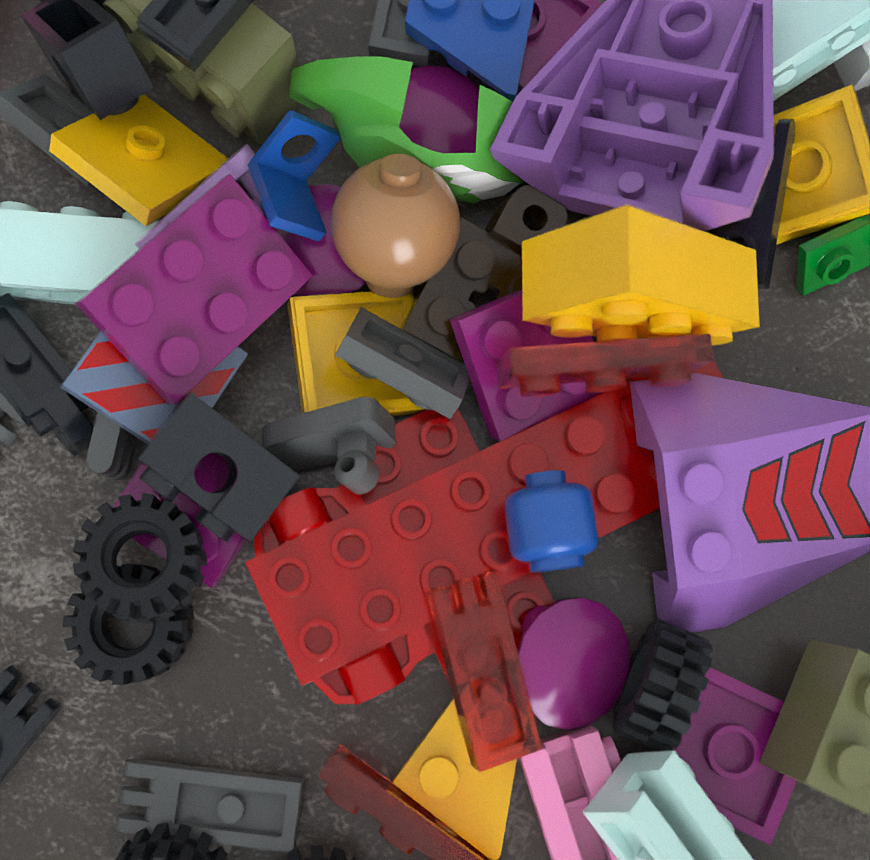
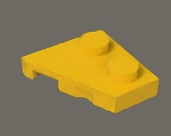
[392,675,524,860]

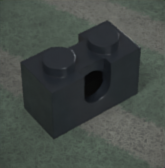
[21,0,154,120]
[135,392,300,542]

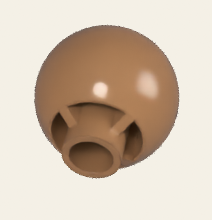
[331,154,461,298]

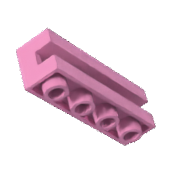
[517,724,621,860]

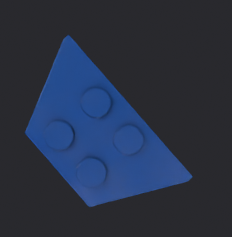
[405,0,535,102]

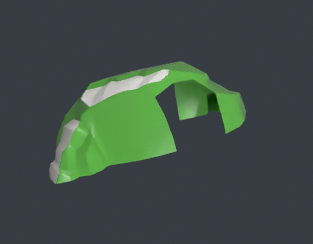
[288,56,525,204]

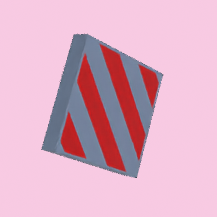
[60,331,248,443]

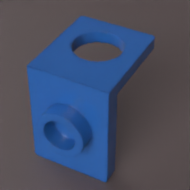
[247,110,341,242]

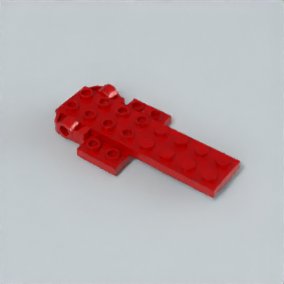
[245,346,723,705]

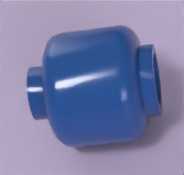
[504,470,599,572]

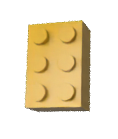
[522,205,760,356]

